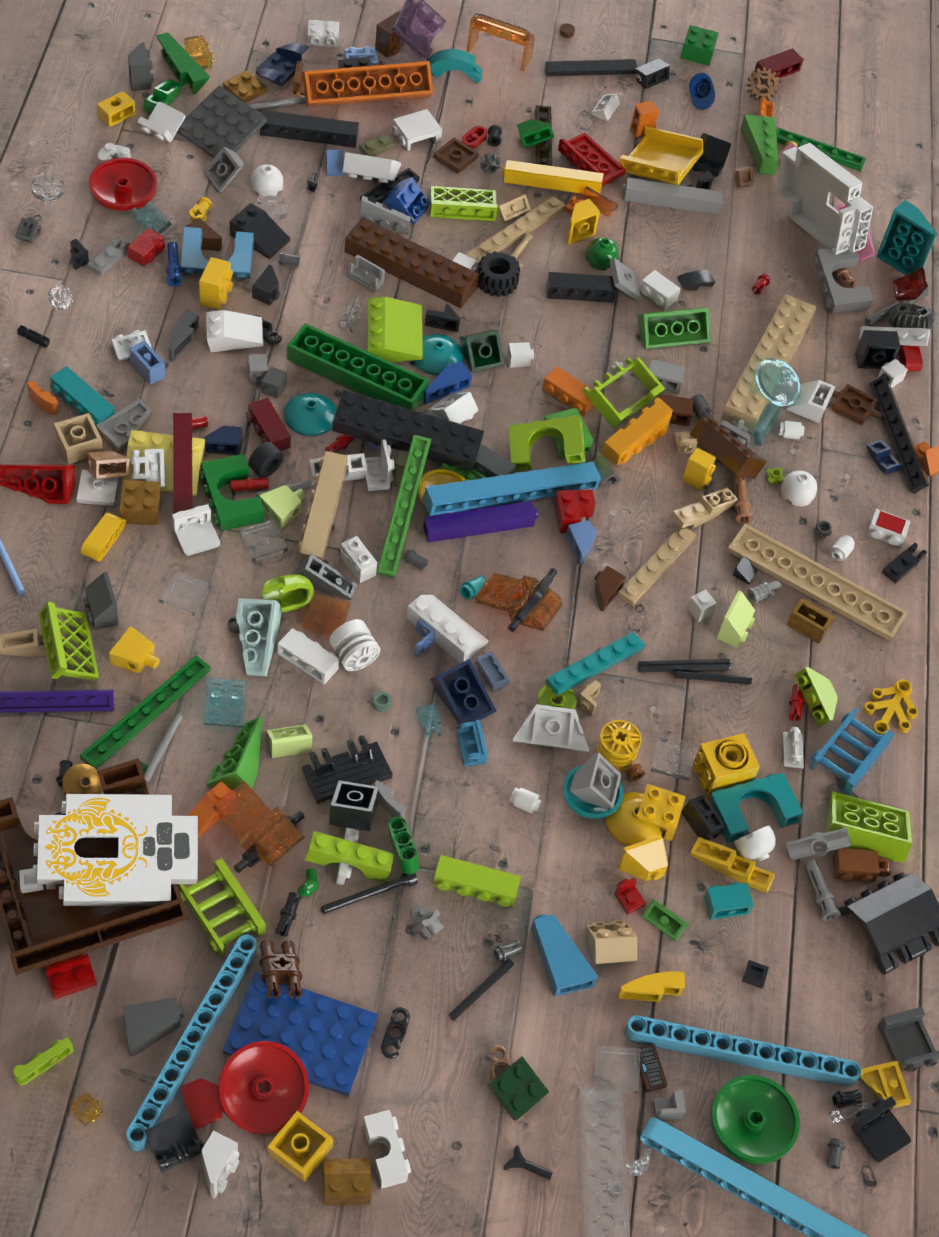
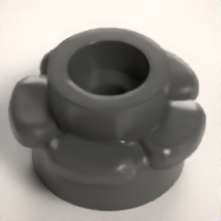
[814,521,832,538]

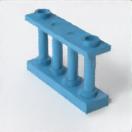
[810,707,895,795]

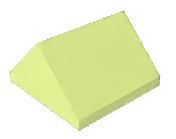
[266,724,312,758]

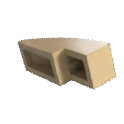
[0,628,64,657]

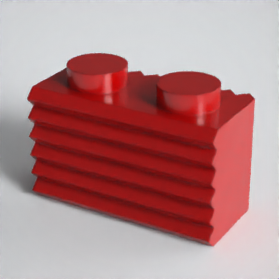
[127,228,165,267]

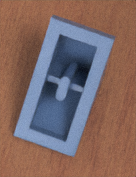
[325,150,344,176]

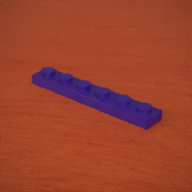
[0,689,114,713]

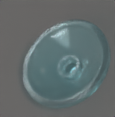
[756,358,801,406]

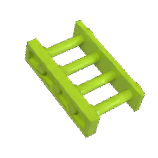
[177,858,266,958]

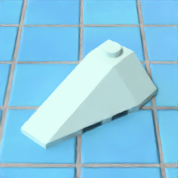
[236,598,282,677]

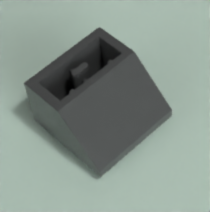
[128,43,154,91]

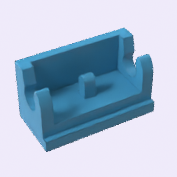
[457,720,488,767]

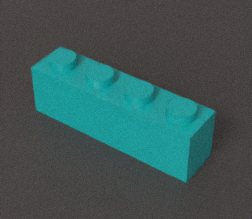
[50,366,115,426]

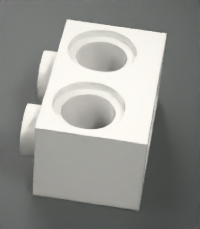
[340,536,377,583]

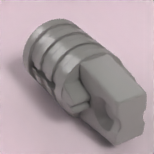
[747,580,781,604]

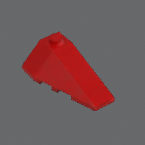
[0,464,75,504]

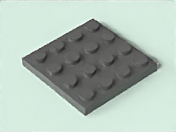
[177,85,267,158]

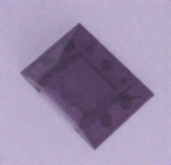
[392,0,446,61]

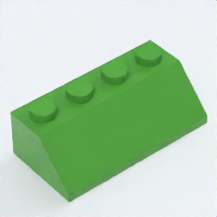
[638,307,711,349]

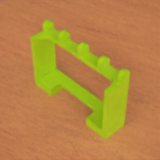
[583,357,665,429]

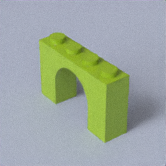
[509,415,586,472]

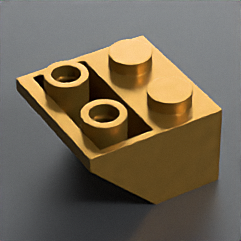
[786,598,837,643]

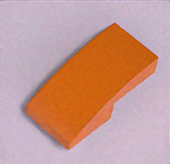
[27,380,58,415]

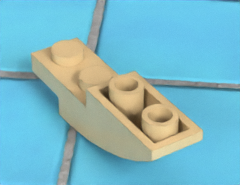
[671,487,738,529]

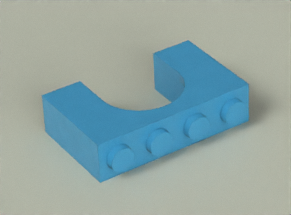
[181,227,254,280]

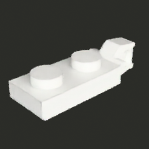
[335,828,359,885]

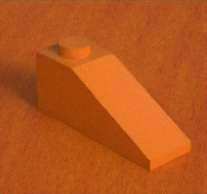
[188,781,236,838]

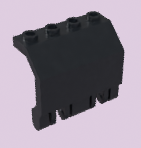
[838,872,939,975]

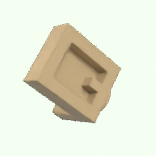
[673,431,698,454]

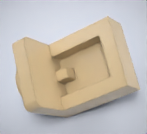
[577,680,601,715]

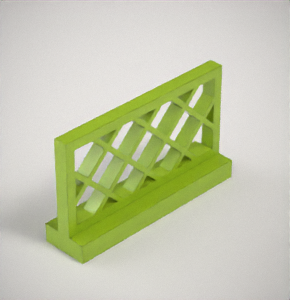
[430,186,498,222]
[38,602,99,681]

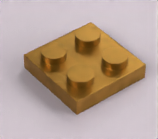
[223,70,267,103]

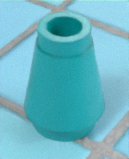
[460,575,487,599]

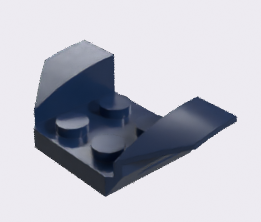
[256,42,309,87]

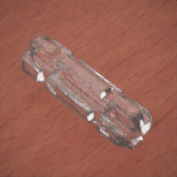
[828,1102,870,1124]

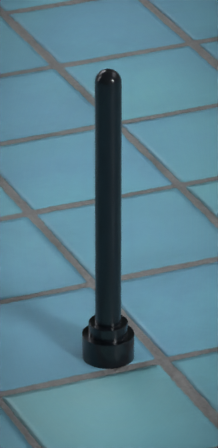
[321,873,418,914]

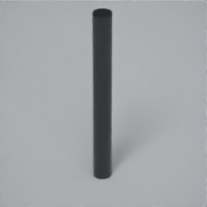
[675,671,752,684]
[448,959,514,1021]

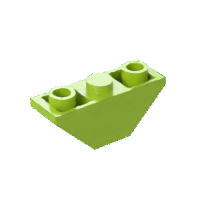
[794,667,838,727]

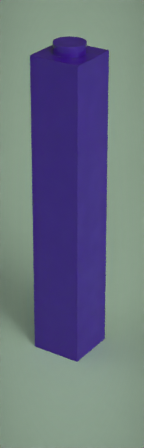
[423,501,538,543]

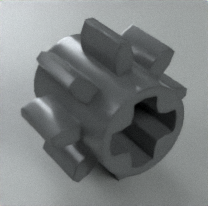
[480,153,500,173]

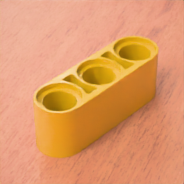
[80,512,126,562]

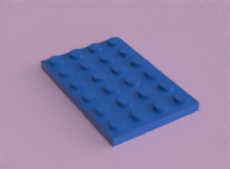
[223,972,378,1097]

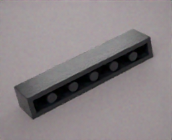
[260,110,359,148]

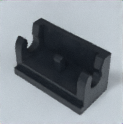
[635,59,670,89]
[681,795,726,840]

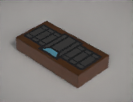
[633,1044,668,1092]

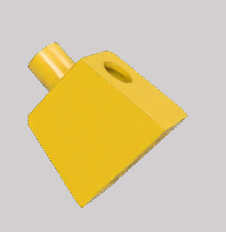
[109,626,160,673]

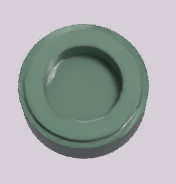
[372,692,392,712]

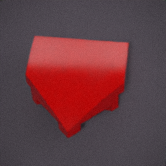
[180,1078,223,1130]

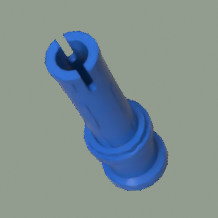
[166,242,182,287]

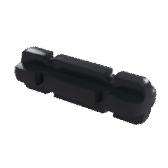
[17,325,50,348]

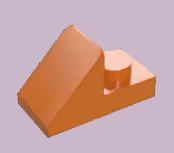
[914,441,939,476]

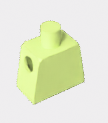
[259,485,306,529]

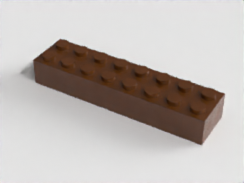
[344,218,479,308]

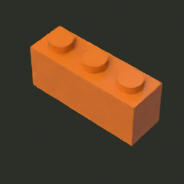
[542,366,595,417]

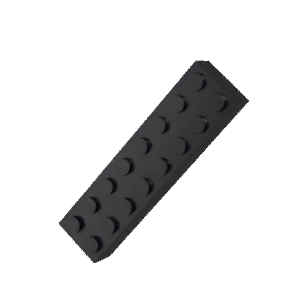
[332,390,484,472]

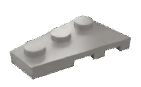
[360,196,411,234]
[96,399,151,452]

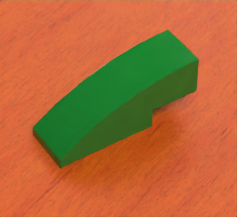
[143,79,184,114]

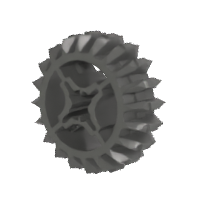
[888,303,935,329]

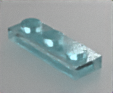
[752,397,781,446]

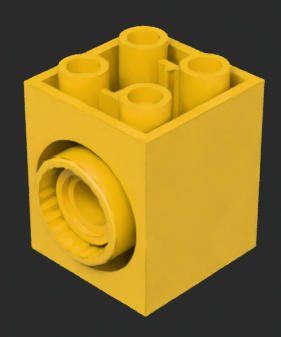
[692,733,760,797]

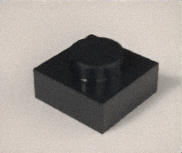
[742,960,769,989]

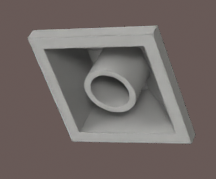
[204,147,244,193]
[570,752,622,809]

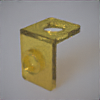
[70,1092,103,1126]

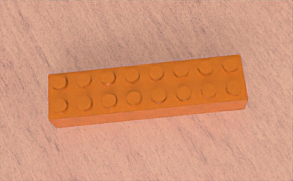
[302,61,433,108]

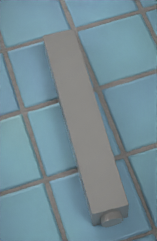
[622,178,723,215]

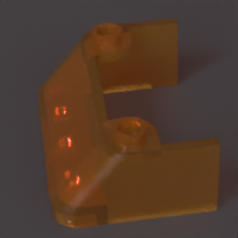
[467,13,535,72]

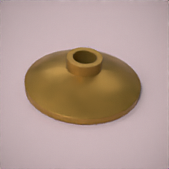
[62,764,102,795]

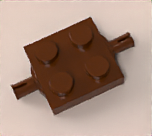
[831,384,883,425]

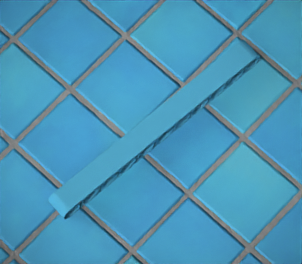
[126,935,257,1151]
[625,1016,862,1087]
[640,1117,868,1237]

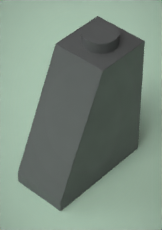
[123,997,184,1056]

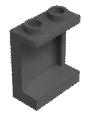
[878,1007,939,1073]

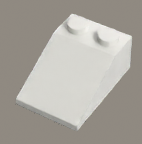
[206,310,263,353]

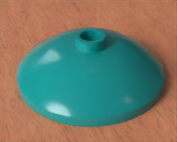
[413,334,464,376]
[284,393,337,436]
[563,764,623,819]

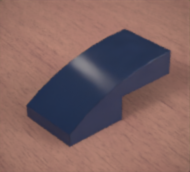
[866,439,901,475]

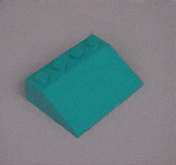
[876,200,937,282]

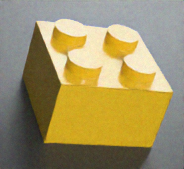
[199,257,233,310]
[268,1111,334,1183]

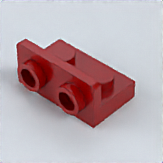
[45,954,97,1000]

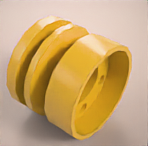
[595,720,642,772]

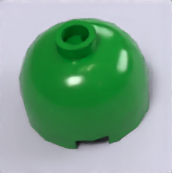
[585,237,619,270]

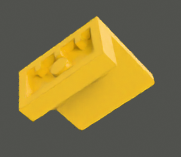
[637,784,686,841]

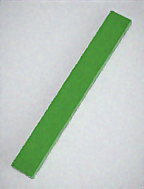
[377,434,431,578]

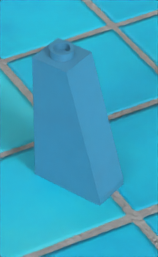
[531,914,598,997]

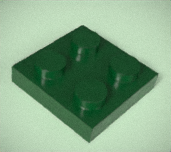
[488,1056,549,1121]

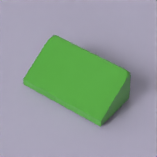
[642,899,689,941]

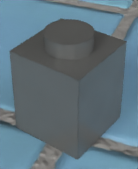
[262,366,287,398]

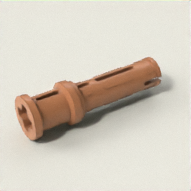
[836,268,857,288]
[734,475,752,525]

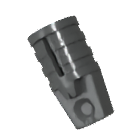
[691,394,713,419]

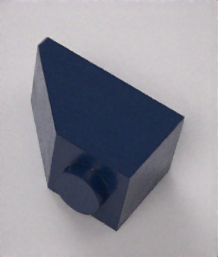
[203,425,242,455]

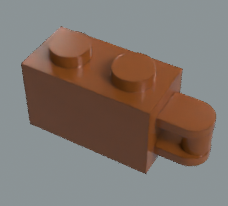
[833,848,891,883]

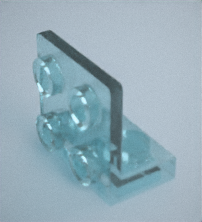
[203,678,247,728]

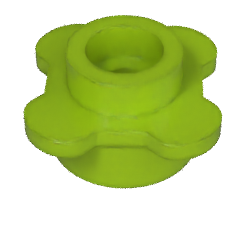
[766,467,785,485]

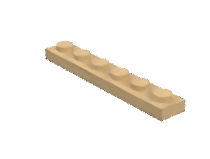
[617,527,696,606]

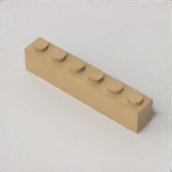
[297,451,348,561]

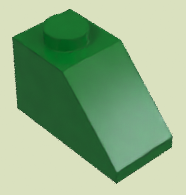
[517,119,554,148]

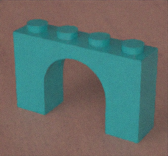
[709,773,804,843]

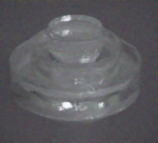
[48,285,73,311]

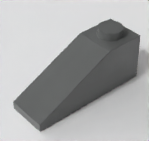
[295,554,357,600]

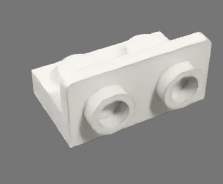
[110,330,152,361]

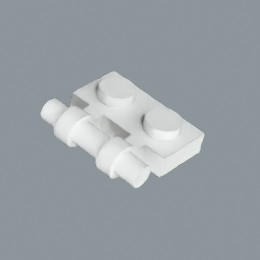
[130,449,165,487]

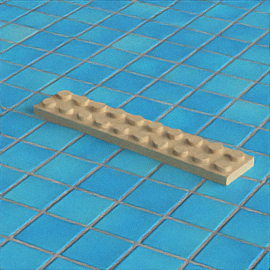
[727,524,908,642]

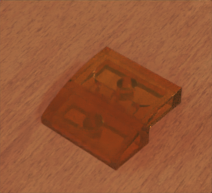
[302,593,351,635]

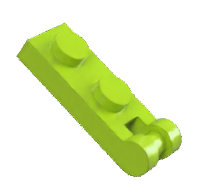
[13,1036,74,1086]

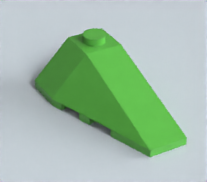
[206,716,263,795]

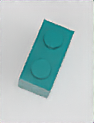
[703,882,754,920]

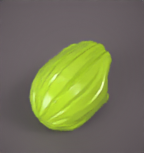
[261,574,314,612]

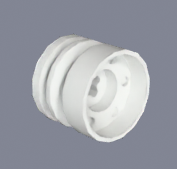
[329,620,381,671]

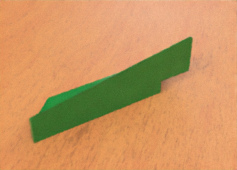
[156,32,210,94]

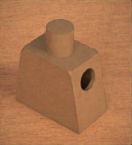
[87,451,129,479]

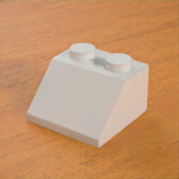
[425,392,479,424]

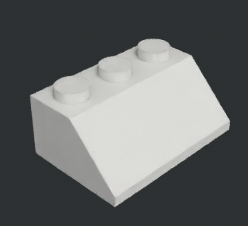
[342,152,401,183]

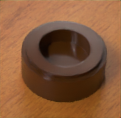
[559,23,575,38]

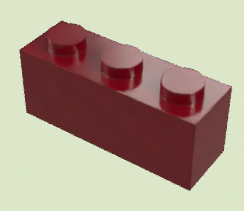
[754,48,804,78]
[246,398,291,451]

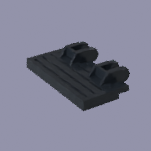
[302,735,393,804]

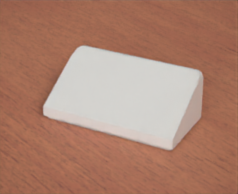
[591,94,620,121]

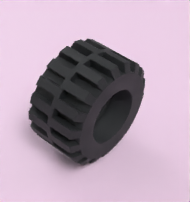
[477,251,520,297]

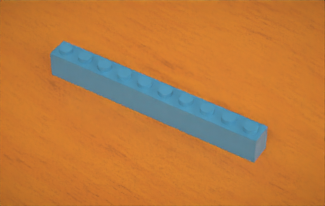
[422,462,601,516]

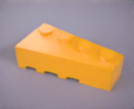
[602,397,673,466]

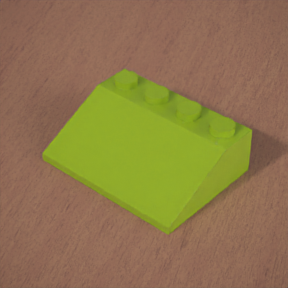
[367,297,423,362]
[825,791,912,863]

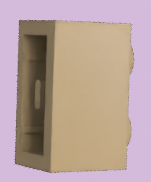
[586,920,637,964]

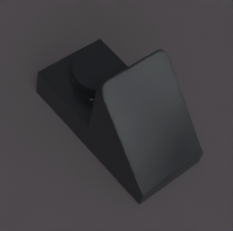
[425,303,460,332]

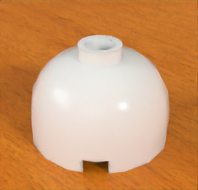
[250,164,283,197]
[780,470,817,507]
[734,825,776,862]

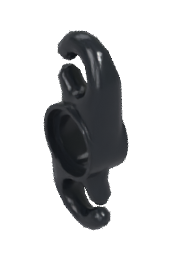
[253,315,282,345]
[381,1007,410,1059]

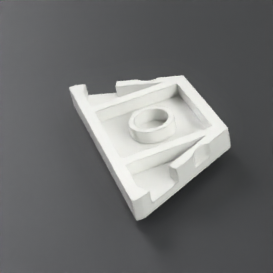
[513,704,589,752]

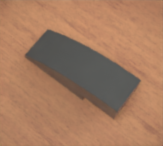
[169,309,199,362]

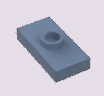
[474,651,510,691]

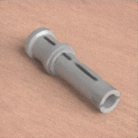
[804,859,840,921]

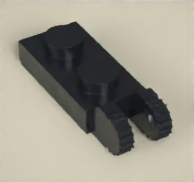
[882,543,927,584]

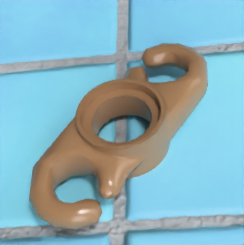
[490,1045,510,1099]

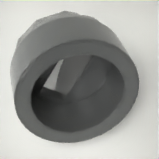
[228,616,240,633]

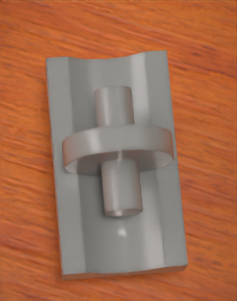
[720,419,750,446]
[410,905,444,940]

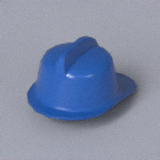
[689,73,715,110]

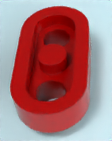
[461,126,487,149]

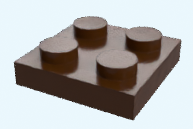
[433,138,479,174]

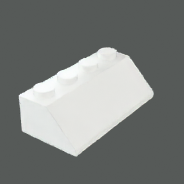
[406,595,489,663]

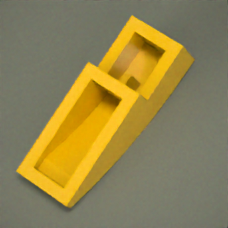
[618,971,685,1002]

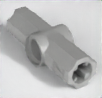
[787,828,851,860]

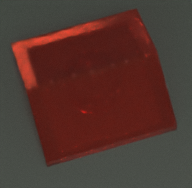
[893,267,928,300]

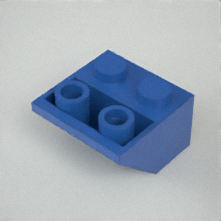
[383,177,431,224]

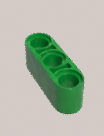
[388,817,419,874]

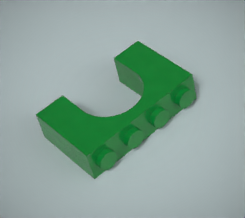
[199,454,264,531]

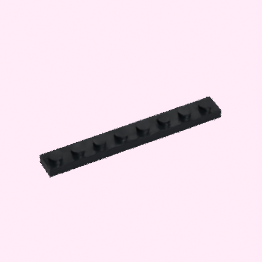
[869,375,929,494]

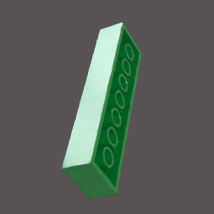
[287,323,429,411]

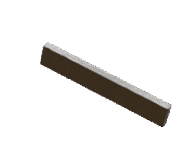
[535,105,552,166]

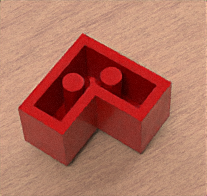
[554,489,596,533]

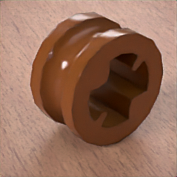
[625,763,645,782]

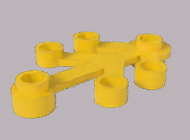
[863,679,919,736]

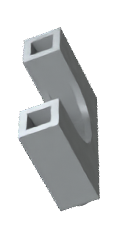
[813,247,873,314]

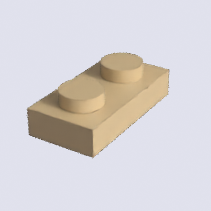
[497,194,531,222]

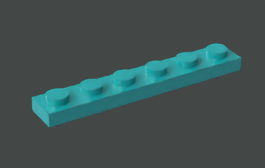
[545,632,646,696]

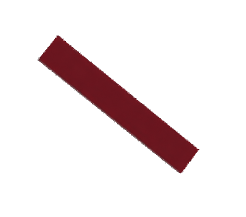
[173,413,193,514]

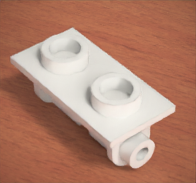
[783,727,804,768]

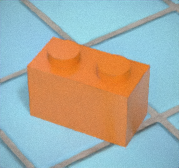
[630,101,659,138]

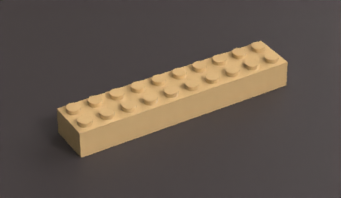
[721,294,816,433]

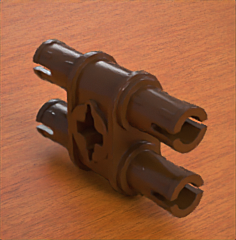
[259,940,302,999]

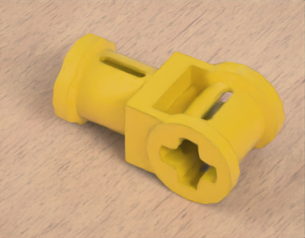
[189,197,212,223]

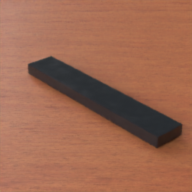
[545,59,638,76]

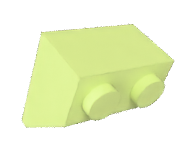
[717,590,755,648]

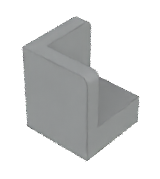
[653,1090,686,1121]

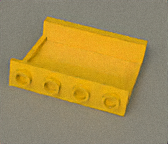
[620,126,703,185]

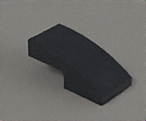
[677,270,715,291]

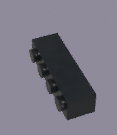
[546,272,616,303]

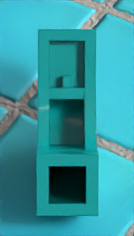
[428,49,483,83]

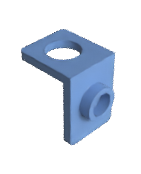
[414,619,435,657]

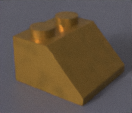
[323,1158,371,1206]

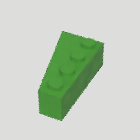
[740,114,779,175]

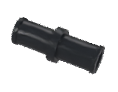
[275,892,302,937]

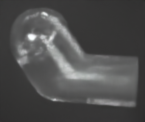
[625,1148,652,1176]

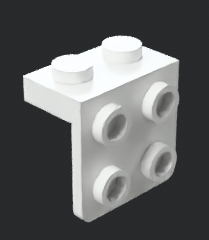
[137,102,185,143]
[365,439,395,491]
[172,504,220,556]

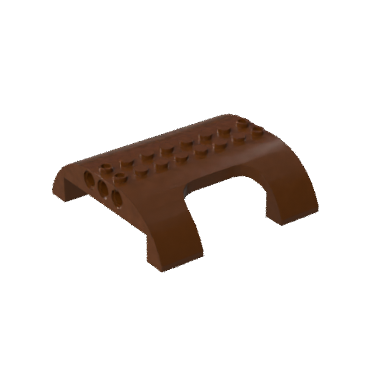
[0,758,189,976]

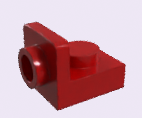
[614,878,646,915]

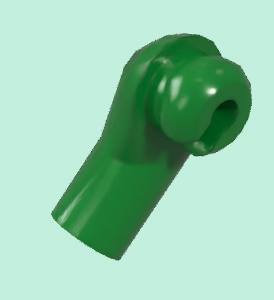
[298,868,318,897]

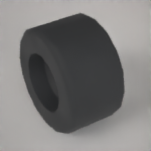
[248,442,284,478]

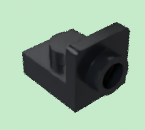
[70,239,89,270]

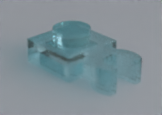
[416,703,442,739]

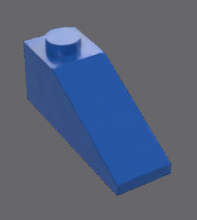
[424,361,472,405]

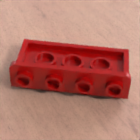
[558,132,626,186]

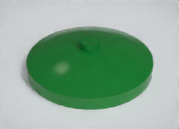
[710,1075,800,1164]

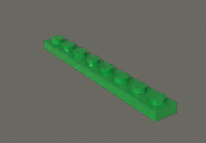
[80,655,211,769]

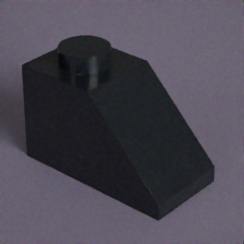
[252,264,280,305]

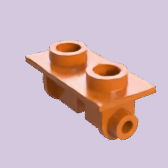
[758,98,774,117]

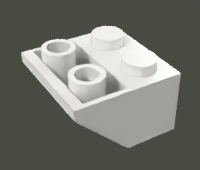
[787,380,835,423]
[202,1130,240,1199]

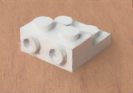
[307,20,339,47]

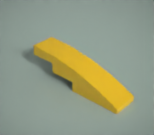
[690,837,775,894]

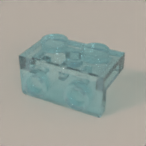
[132,201,172,234]

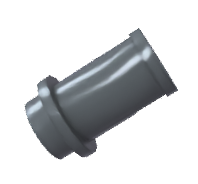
[278,251,300,266]
[403,549,429,570]
[494,940,522,962]
[826,1138,845,1169]

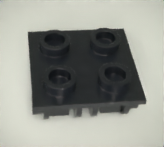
[145,1110,204,1173]

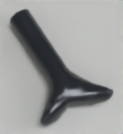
[503,1145,553,1180]

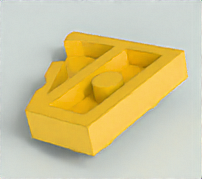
[859,1061,911,1108]

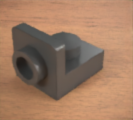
[15,217,42,243]

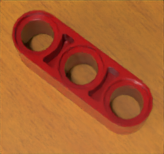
[898,345,923,372]

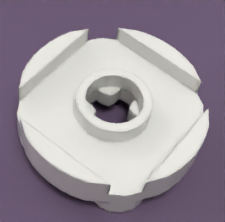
[98,143,131,164]

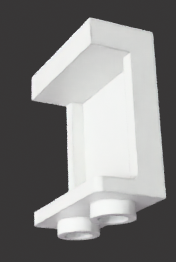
[391,109,442,151]

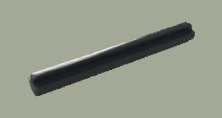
[637,659,732,672]

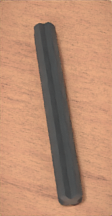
[865,287,929,326]

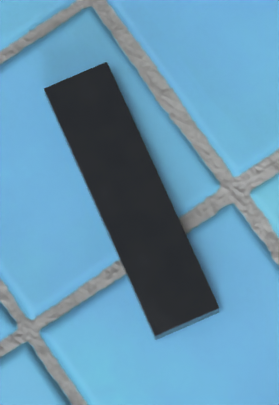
[360,168,420,203]

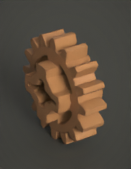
[746,67,780,101]

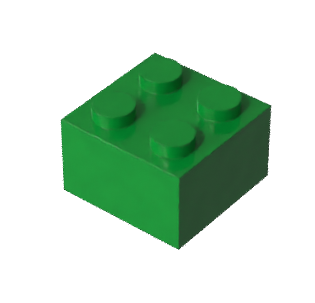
[680,25,719,66]

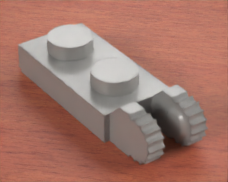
[87,237,130,276]

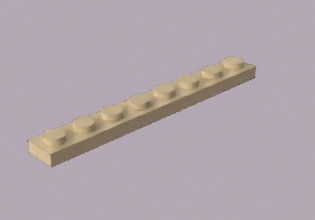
[465,196,565,268]

